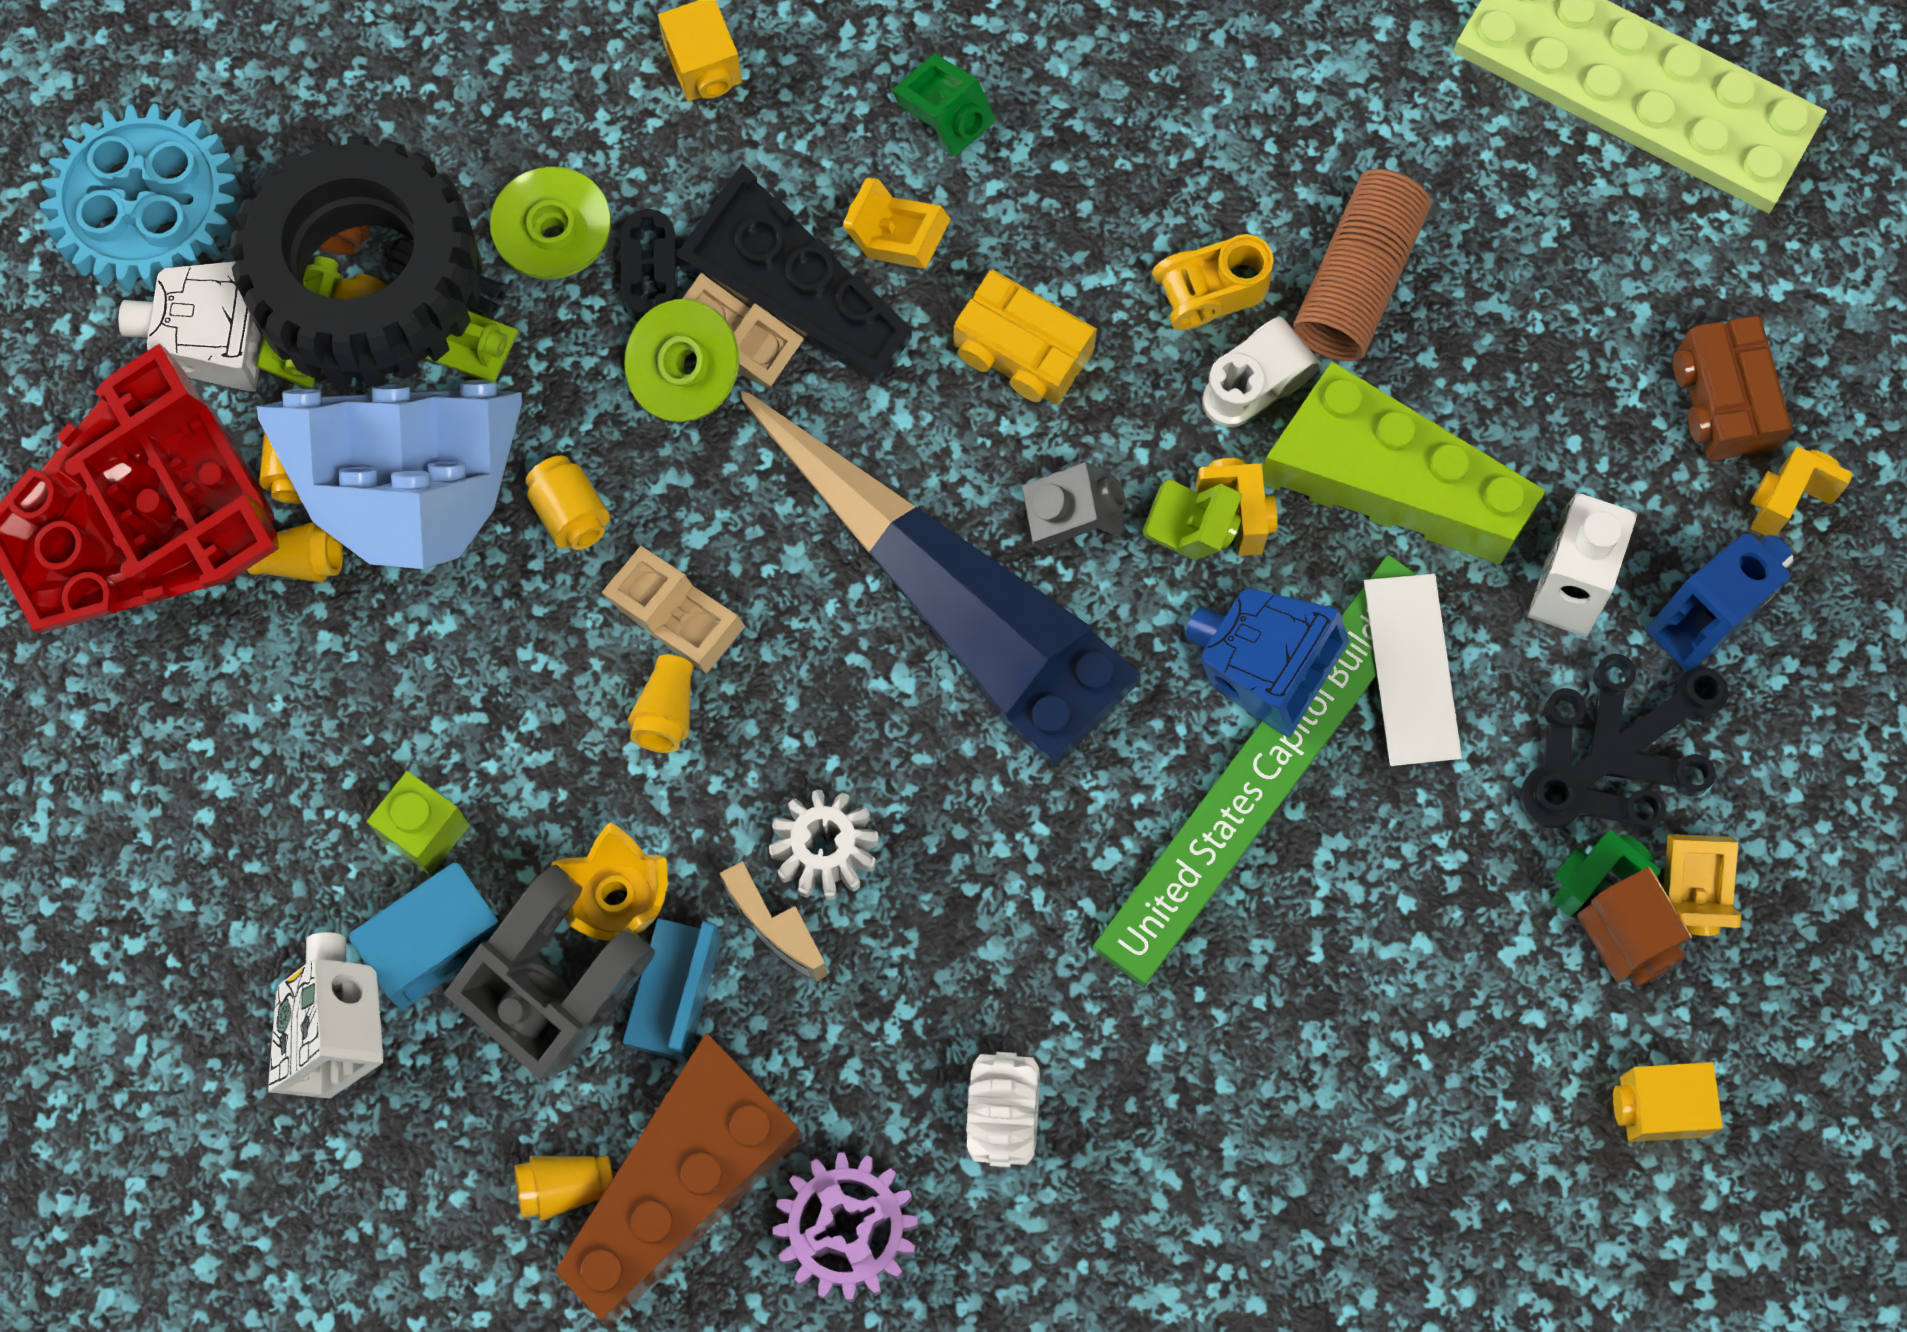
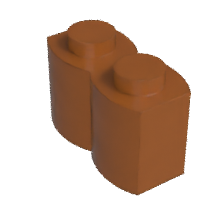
[1577,867,1692,988]

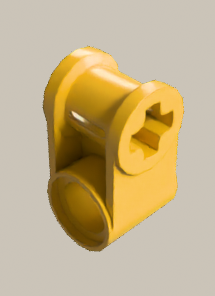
[1152,234,1274,330]

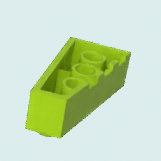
[1262,361,1546,565]

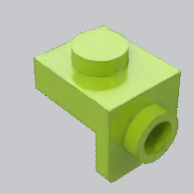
[1142,480,1243,561]

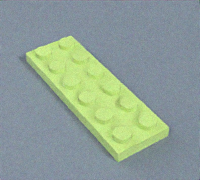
[1453,0,1827,214]

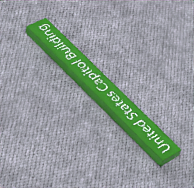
[1092,555,1439,988]

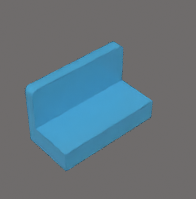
[349,863,501,1011]
[622,918,722,1063]

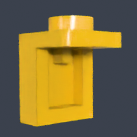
[843,177,951,269]
[1750,446,1853,536]
[1195,458,1277,556]
[1663,834,1741,936]

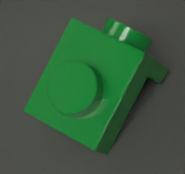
[1550,829,1661,917]

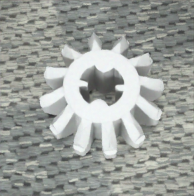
[769,789,879,900]
[966,1052,1040,1167]

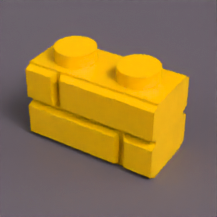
[954,269,1097,405]

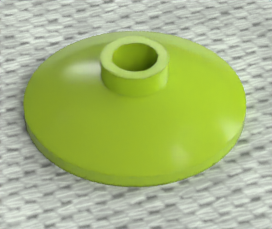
[490,167,611,280]
[624,299,739,422]

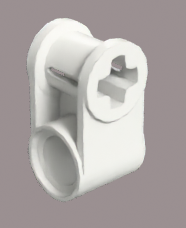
[1202,316,1321,427]

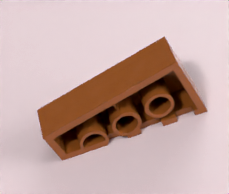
[555,1033,802,1326]

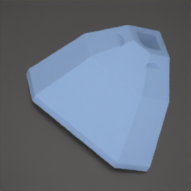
[257,380,522,569]

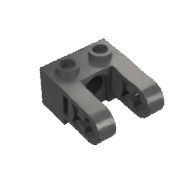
[444,865,655,1080]

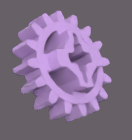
[773,1153,918,1302]

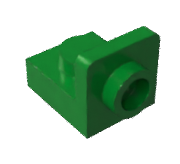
[892,53,995,156]

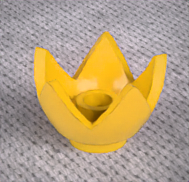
[551,823,668,941]

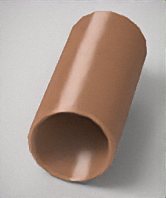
[1292,169,1432,362]

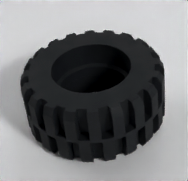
[230,136,482,387]

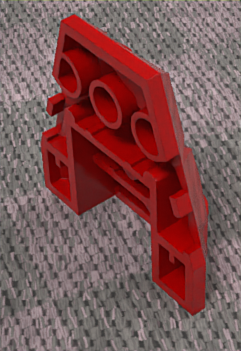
[0,343,279,634]

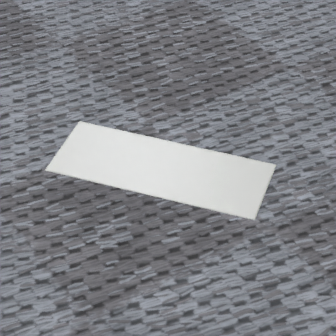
[1364,574,1462,766]

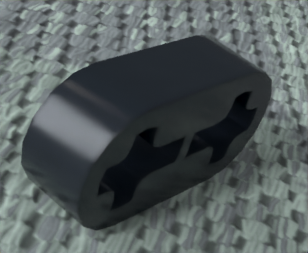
[621,209,678,322]

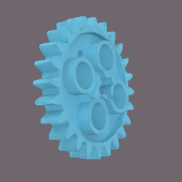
[40,104,242,292]

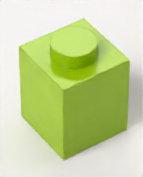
[366,771,470,876]

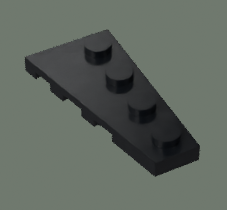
[675,163,912,385]

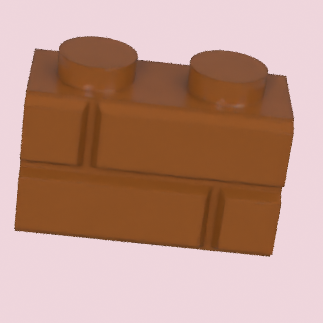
[1673,316,1793,461]

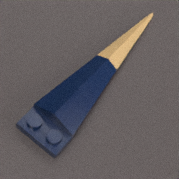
[741,391,1141,768]

